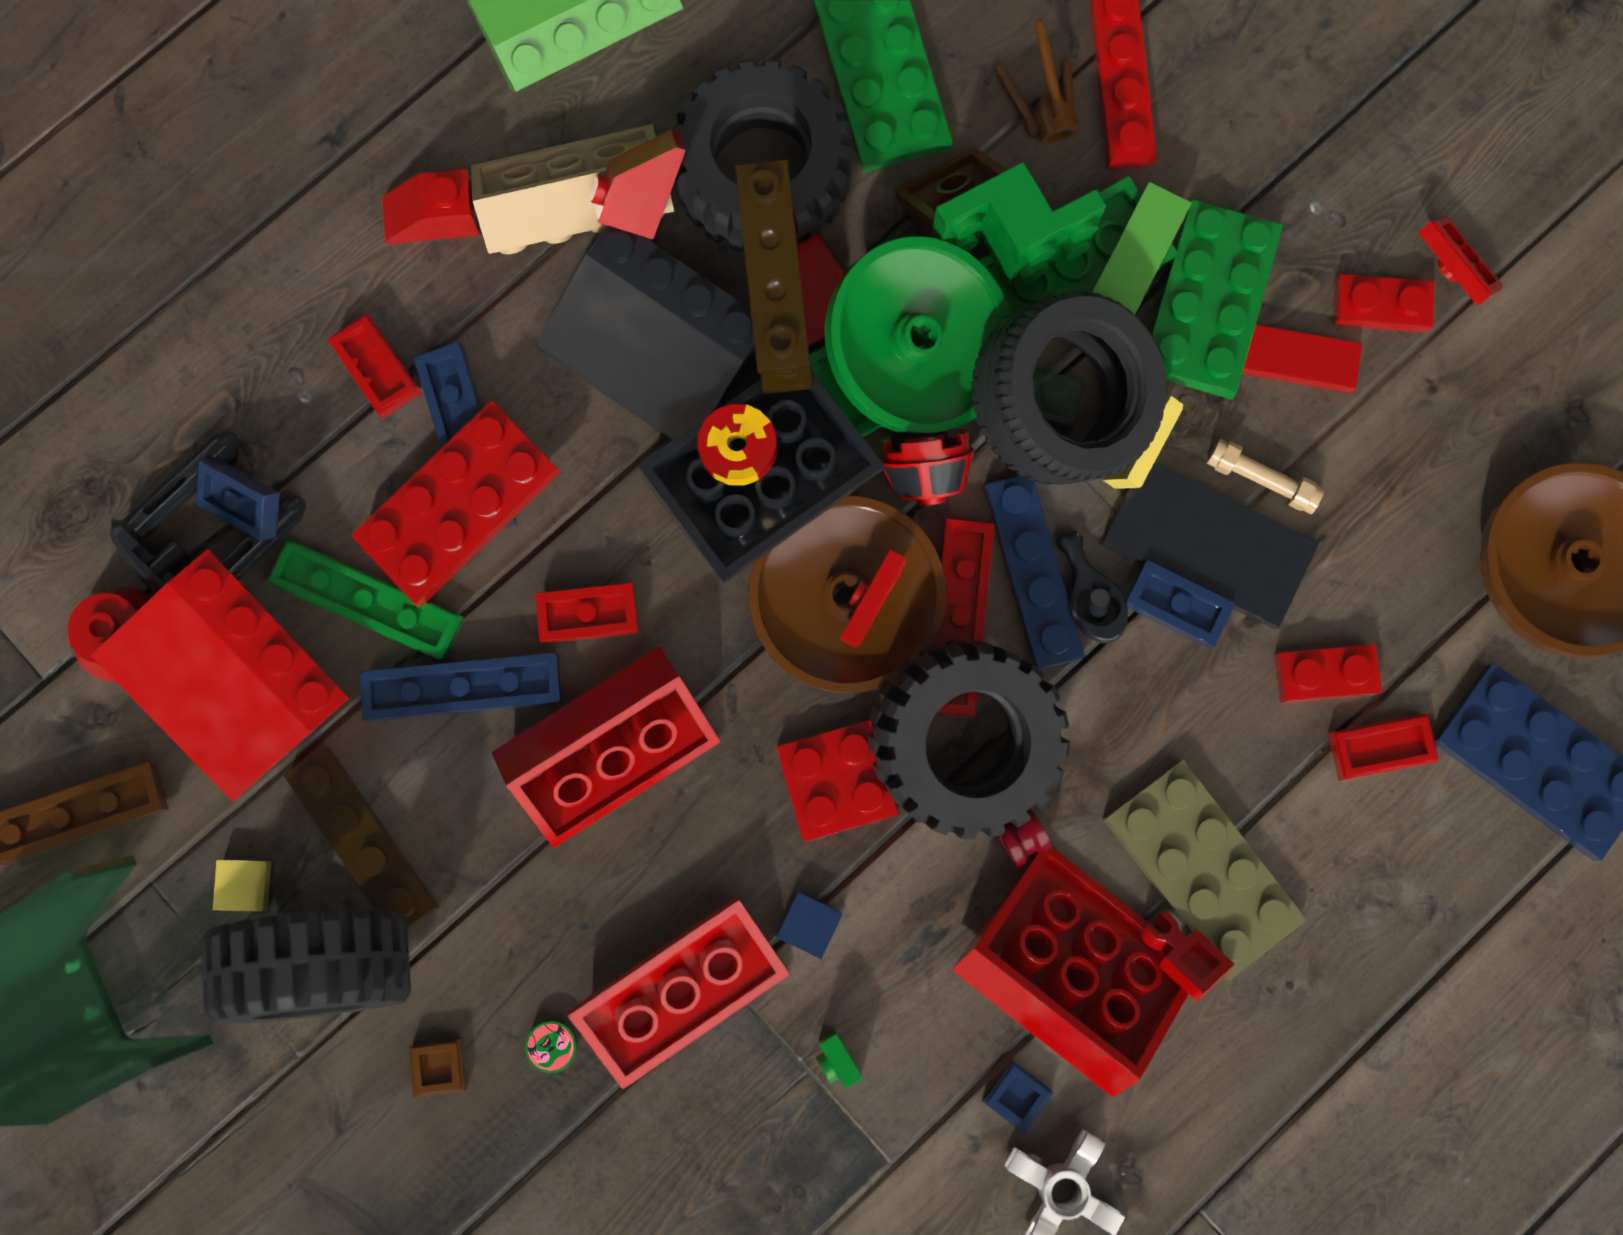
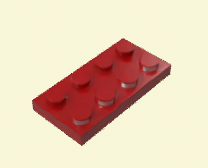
[351,400,561,607]

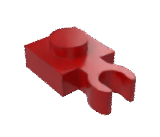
[1141,911,1235,1002]

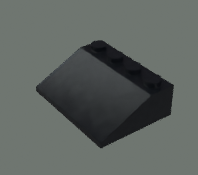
[535,225,756,441]
[638,370,885,583]

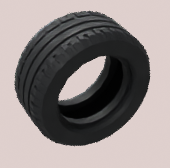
[971,291,1167,485]

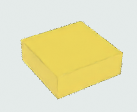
[213,860,271,911]

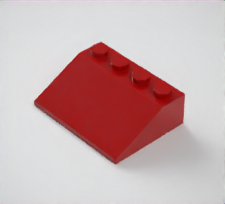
[91,549,349,802]
[951,847,1189,1098]

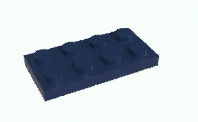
[1434,663,1623,861]

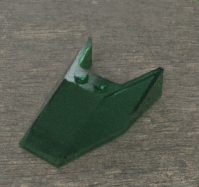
[0,855,214,1127]

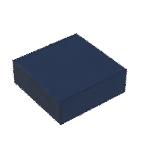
[776,892,843,960]
[982,1060,1054,1134]

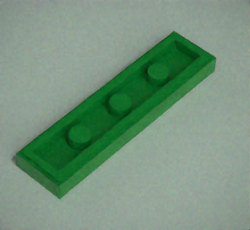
[266,539,465,662]

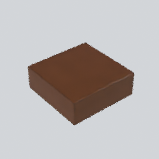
[409,1038,467,1097]

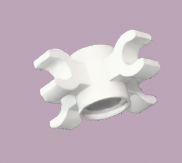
[1004,1129,1125,1235]

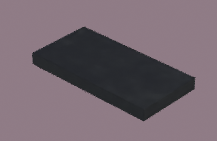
[1102,462,1320,630]

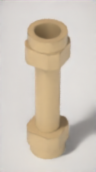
[1206,438,1325,514]

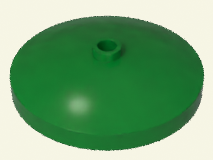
[825,237,1010,435]

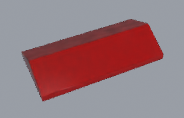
[567,896,790,1089]

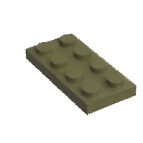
[1103,760,1307,980]

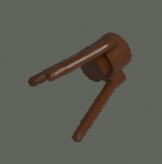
[995,19,1079,144]

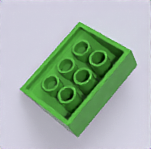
[466,0,684,92]

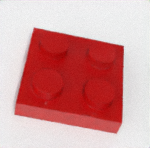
[776,720,898,843]

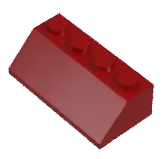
[491,646,720,848]

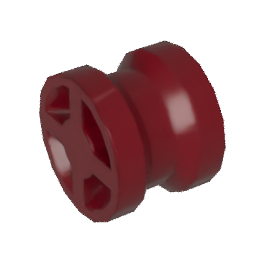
[996,809,1052,868]

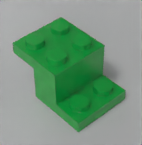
[931,162,1106,286]

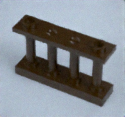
[735,160,812,394]

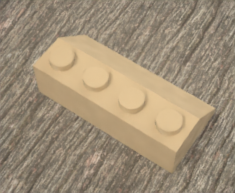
[471,124,674,254]

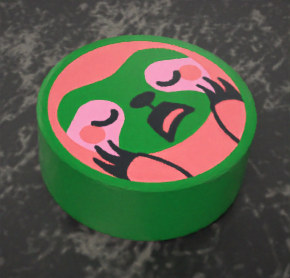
[525,1020,577,1073]

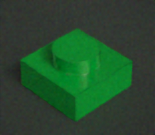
[815,1030,863,1090]

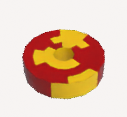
[697,404,777,485]

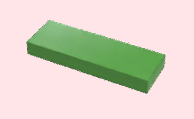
[1092,182,1192,315]

